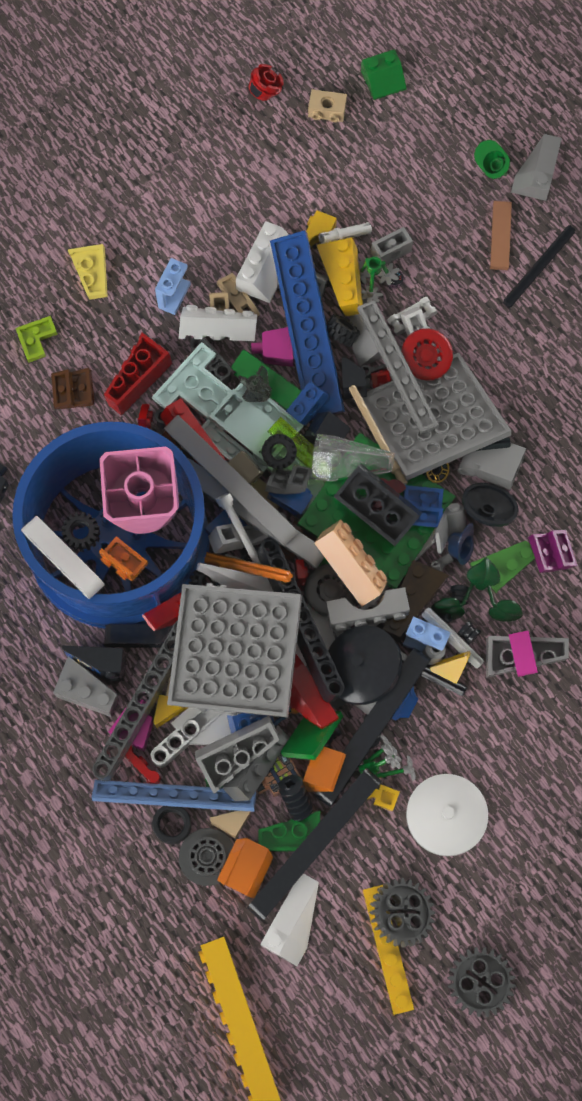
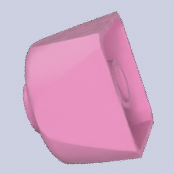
[100,447,179,534]

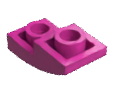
[509,631,538,677]

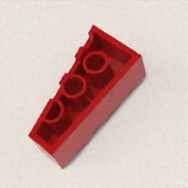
[104,332,173,416]

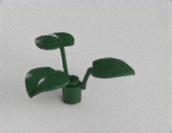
[430,557,523,622]

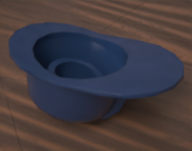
[448,523,474,565]

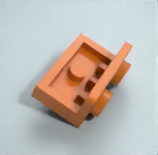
[99,536,148,582]

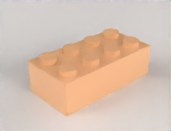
[314,519,387,607]

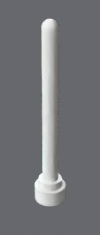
[216,492,261,564]

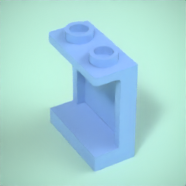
[155,258,191,315]
[403,616,451,652]

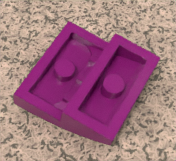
[528,530,578,573]

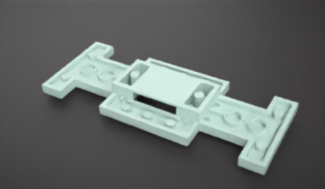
[152,342,342,520]

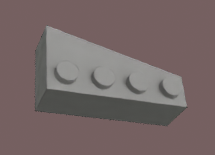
[486,636,569,678]
[195,716,279,794]

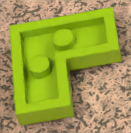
[15,316,58,363]

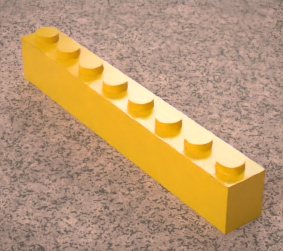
[198,937,281,1101]

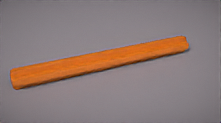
[204,552,293,583]

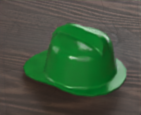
[474,140,510,179]

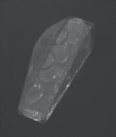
[311,434,395,481]

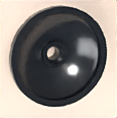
[462,483,519,527]

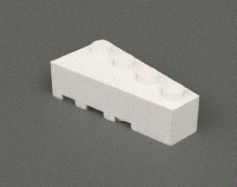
[179,305,257,341]

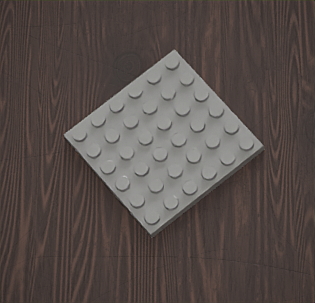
[362,353,511,480]
[167,584,302,718]

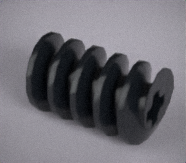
[278,775,314,821]

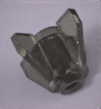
[238,366,272,402]

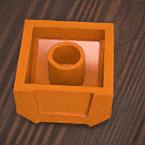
[217,838,273,898]

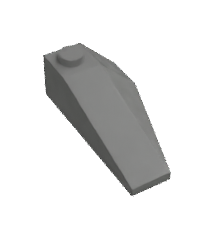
[511,134,562,201]
[349,299,382,367]

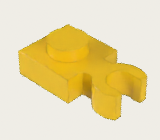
[367,785,400,812]

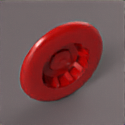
[401,328,453,381]

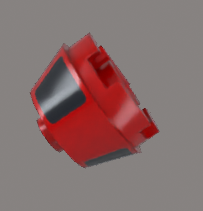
[248,64,284,101]

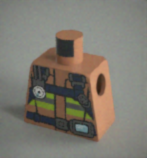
[256,753,303,797]

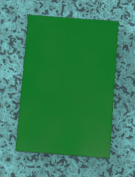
[281,711,343,760]

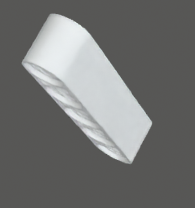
[21,516,105,599]

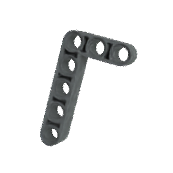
[155,337,232,430]

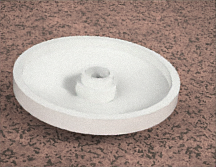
[406,774,488,856]

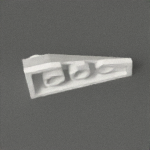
[260,874,319,966]

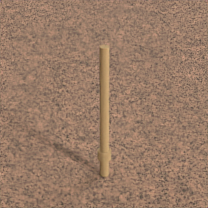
[349,385,408,485]

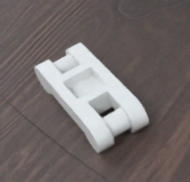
[387,297,437,336]

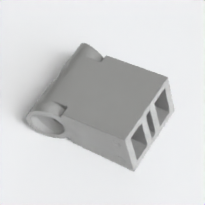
[457,443,526,491]

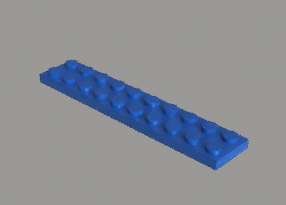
[270,230,345,420]

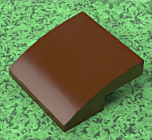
[51,368,95,409]

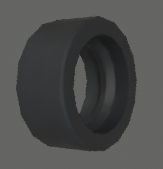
[152,806,192,845]

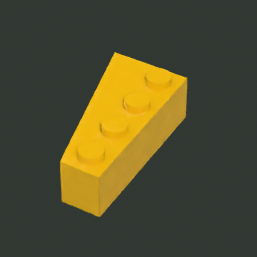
[316,237,363,317]

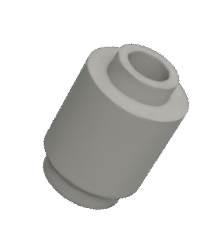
[422,645,445,665]

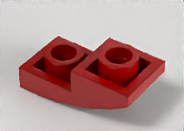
[294,560,310,591]

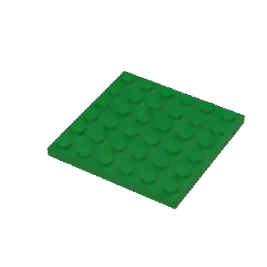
[297,432,455,589]

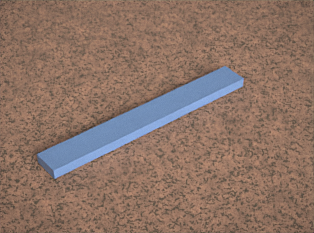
[92,780,256,812]

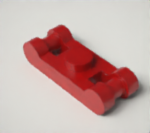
[125,746,161,784]

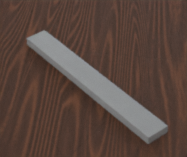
[357,300,439,435]

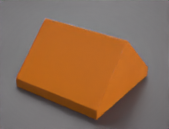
[303,747,346,792]

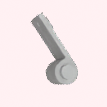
[432,503,466,553]

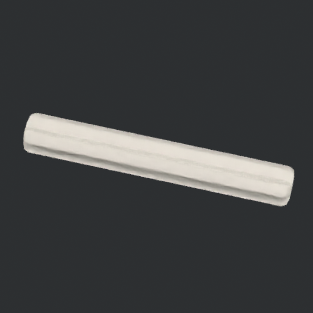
[422,607,484,668]

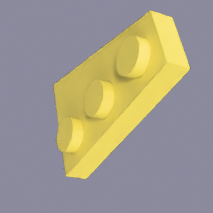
[68,244,108,300]

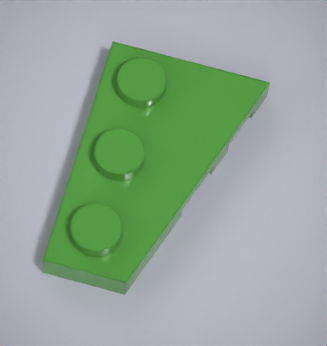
[470,540,535,593]

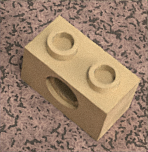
[308,89,347,123]

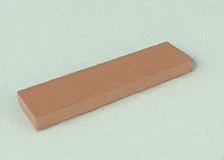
[490,201,512,270]

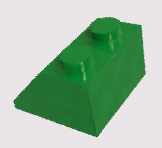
[361,49,407,100]

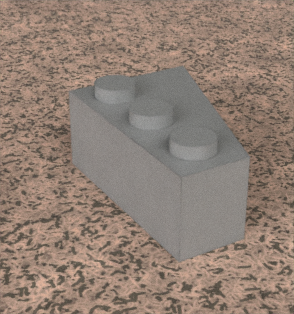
[53,656,119,717]

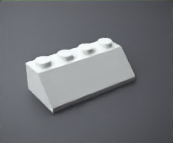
[236,221,289,303]

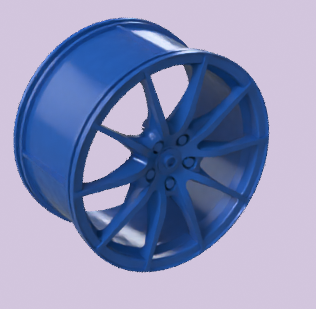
[13,422,210,629]

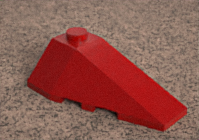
[289,654,339,729]

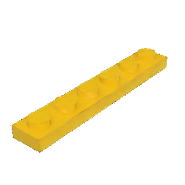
[363,885,414,1015]

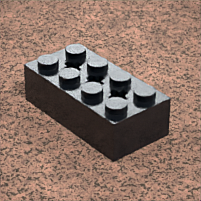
[334,463,422,546]

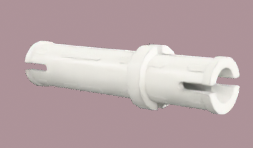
[319,222,372,244]

